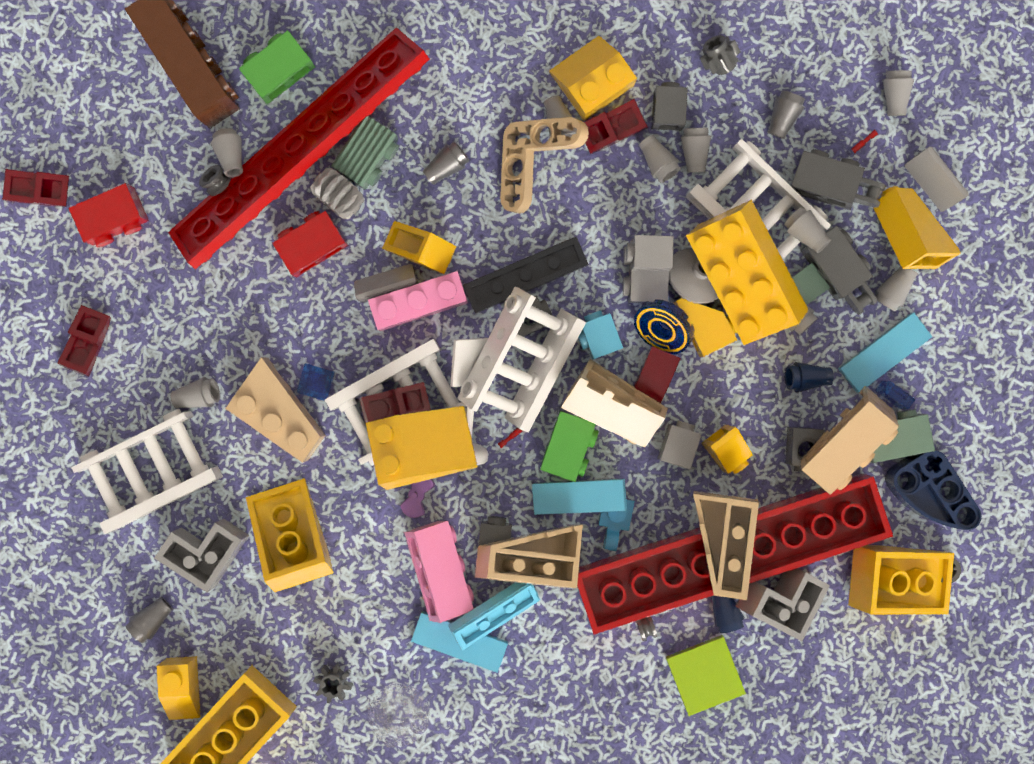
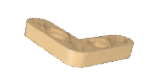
[500,117,589,214]

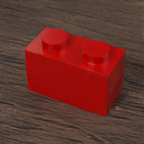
[68,183,149,247]
[272,210,349,277]

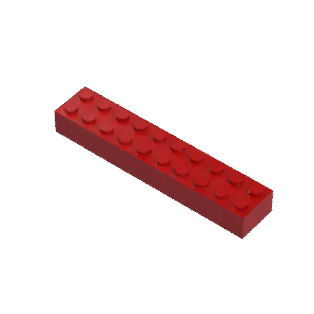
[577,474,893,635]

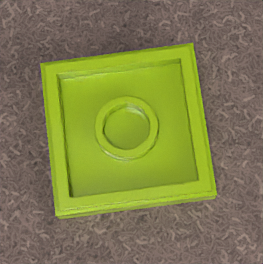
[666,635,746,716]

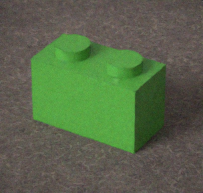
[239,30,315,105]
[540,411,599,482]

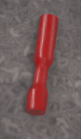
[850,130,878,154]
[498,428,523,448]

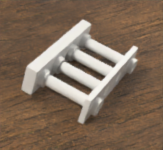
[686,138,831,263]
[457,286,586,433]
[325,339,466,466]
[71,409,223,534]

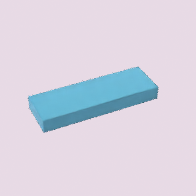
[838,312,932,393]
[532,479,627,515]
[448,582,540,650]
[411,611,508,673]

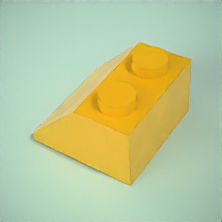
[549,36,637,121]

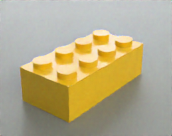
[686,199,808,345]
[160,665,297,764]

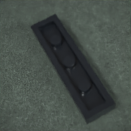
[463,236,589,314]

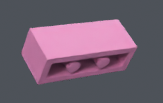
[368,271,468,331]
[404,521,474,623]

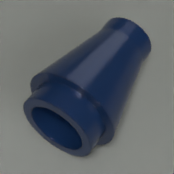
[784,362,834,393]
[712,596,745,633]

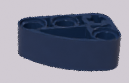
[885,450,982,530]

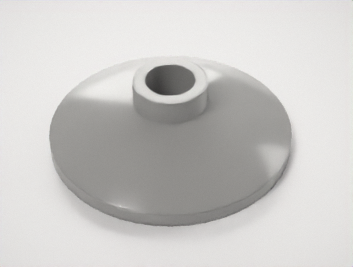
[669,249,718,305]

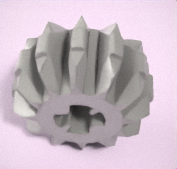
[310,168,364,220]

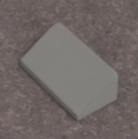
[904,147,969,212]
[354,264,419,303]

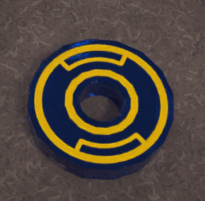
[634,299,695,354]

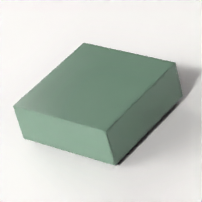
[792,263,830,305]

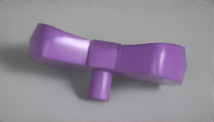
[400,479,435,518]

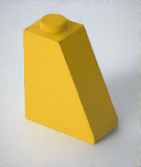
[873,186,961,269]

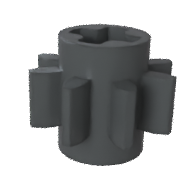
[700,35,741,75]
[313,662,353,704]

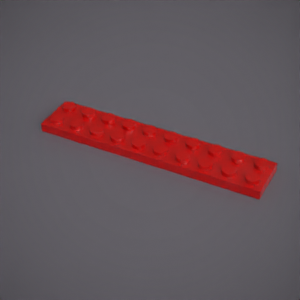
[168,27,430,270]

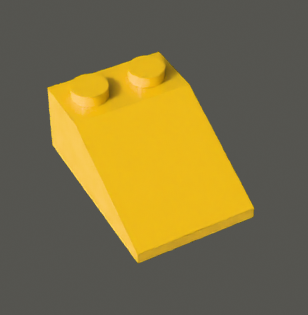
[366,406,478,490]
[246,478,334,592]
[848,545,954,615]

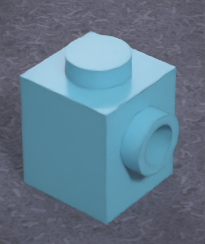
[578,310,623,360]

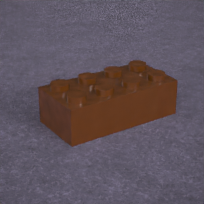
[125,0,240,129]

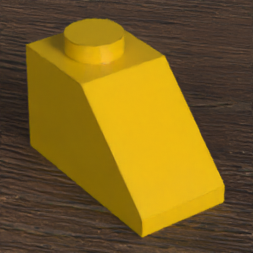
[382,221,457,274]
[673,298,737,357]
[701,425,753,474]
[156,656,201,720]

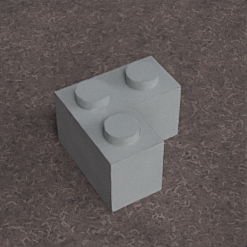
[622,235,674,304]
[154,519,249,592]
[736,568,830,641]

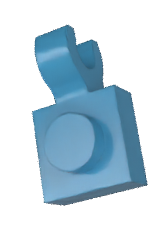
[598,499,635,551]

